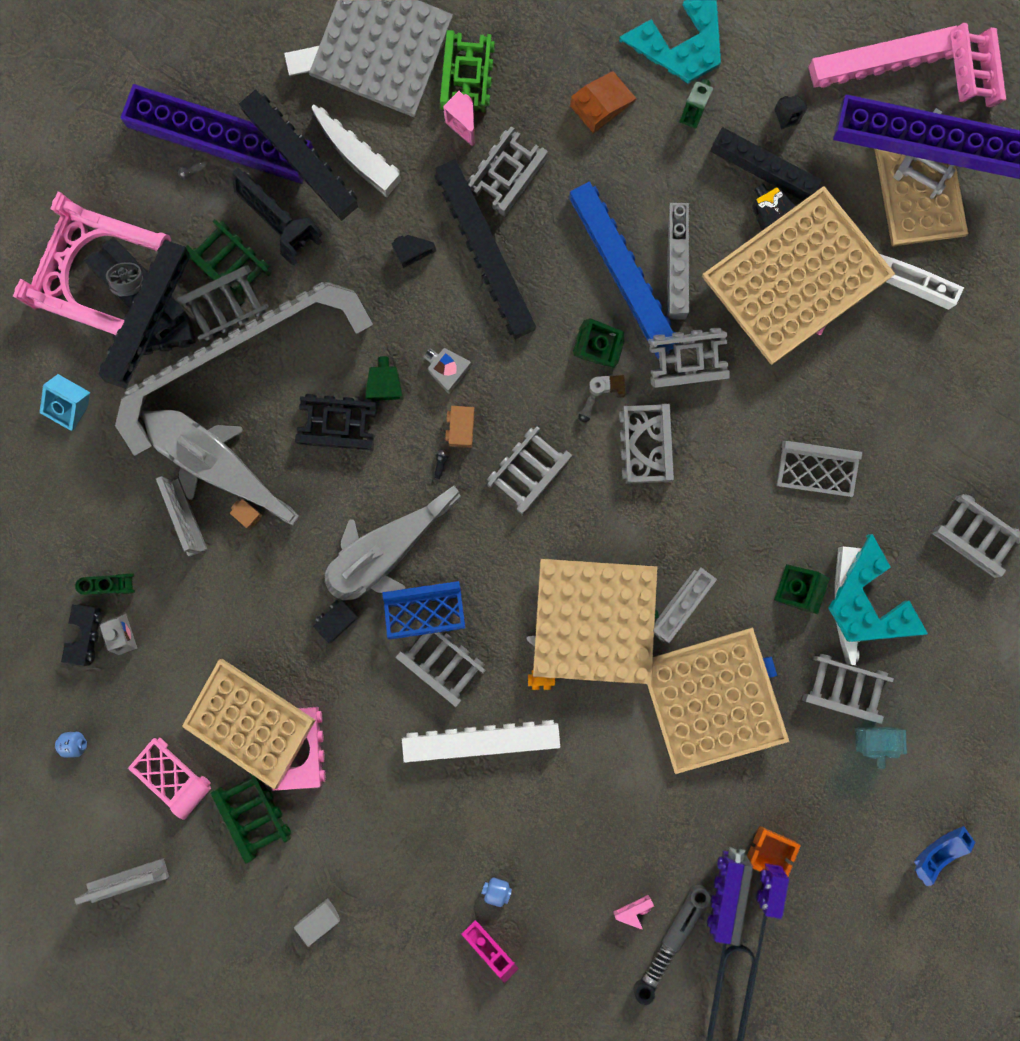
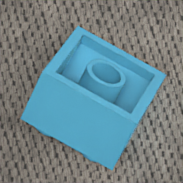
[40,374,90,431]

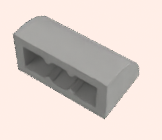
[294,898,340,947]

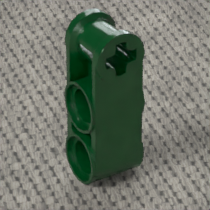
[75,573,135,595]

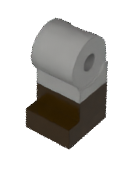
[589,375,625,398]

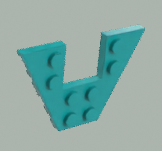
[619,0,721,84]
[829,534,928,642]

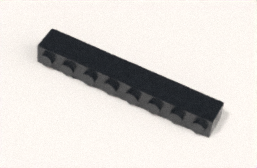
[239,89,358,221]
[98,240,191,389]

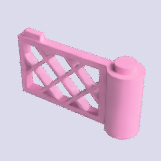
[128,738,211,820]

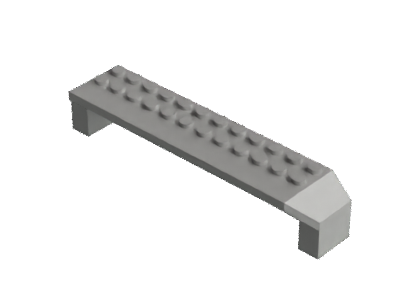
[115,282,373,456]

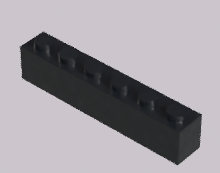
[710,127,822,201]

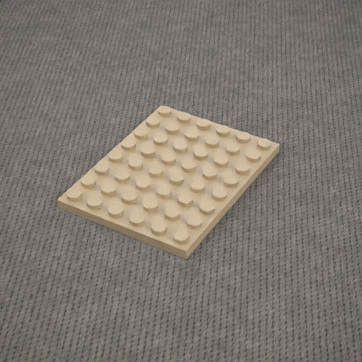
[702,186,895,365]

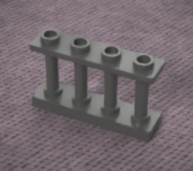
[177,265,269,341]

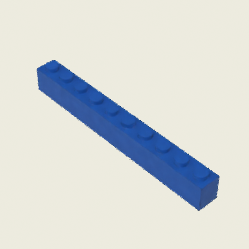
[569,181,679,359]

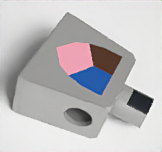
[424,348,471,394]
[100,614,138,655]

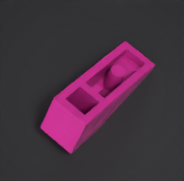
[461,920,519,983]

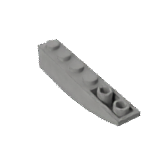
[667,203,689,319]

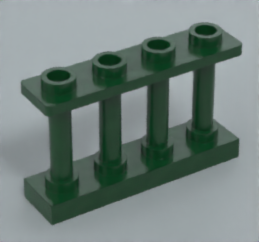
[186,219,271,306]
[210,773,291,864]

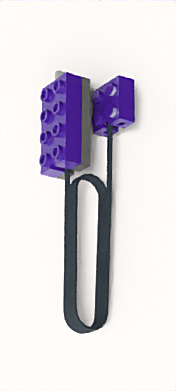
[706,847,789,1041]

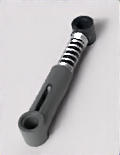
[633,885,711,1005]

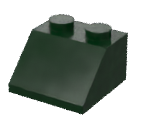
[774,564,830,615]

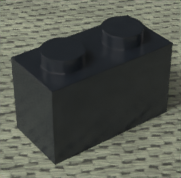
[313,600,359,643]

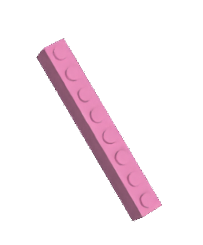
[808,26,957,88]

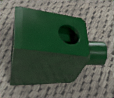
[679,79,713,129]
[366,356,404,401]

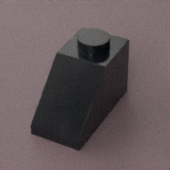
[774,96,807,129]
[391,235,436,268]

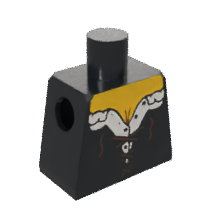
[752,184,795,231]

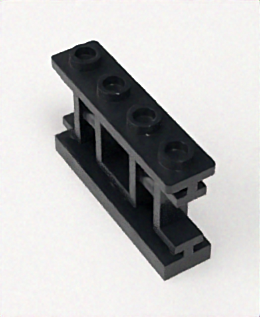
[295,394,378,451]

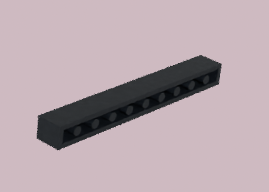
[434,159,536,339]

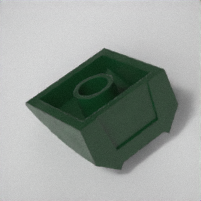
[573,318,624,368]

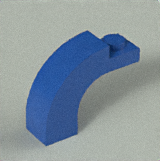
[914,826,976,886]

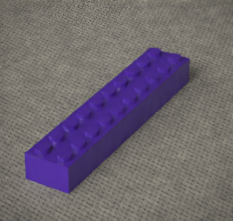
[120,84,313,184]
[833,95,1020,179]

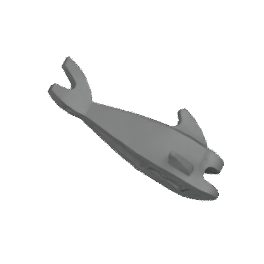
[325,486,461,601]

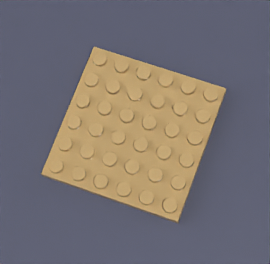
[533,559,657,684]
[647,627,789,774]

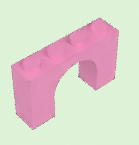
[273,707,326,790]

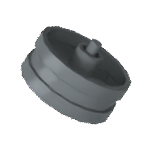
[106,262,143,296]

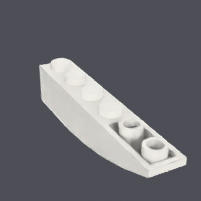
[311,105,401,197]
[880,254,964,310]
[835,546,863,665]

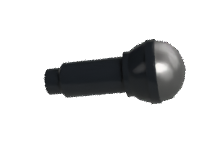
[435,450,449,479]

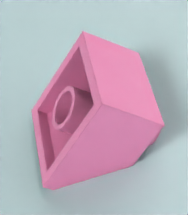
[443,91,475,146]

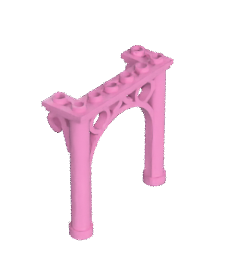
[13,192,171,335]

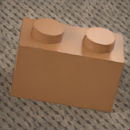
[445,406,475,448]

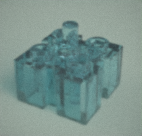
[855,727,907,769]

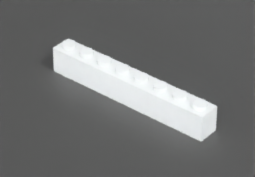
[402,720,560,762]

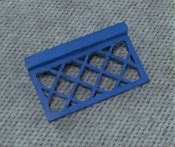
[382,581,465,640]

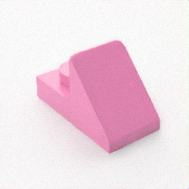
[613,895,654,929]

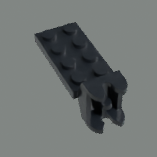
[232,167,323,265]

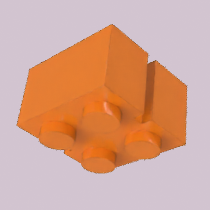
[747,826,801,876]

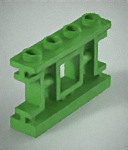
[440,30,495,112]

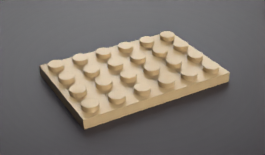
[875,149,968,247]
[182,659,316,789]

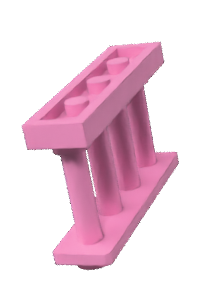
[950,23,1006,108]

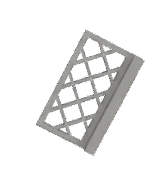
[776,440,862,497]
[156,476,207,557]
[74,858,169,905]

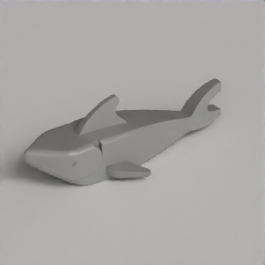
[142,410,300,526]

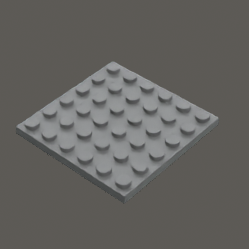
[309,0,453,117]

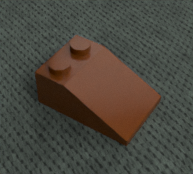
[570,71,637,134]

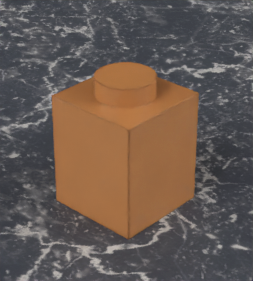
[230,499,263,530]

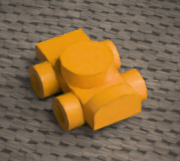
[528,670,555,690]

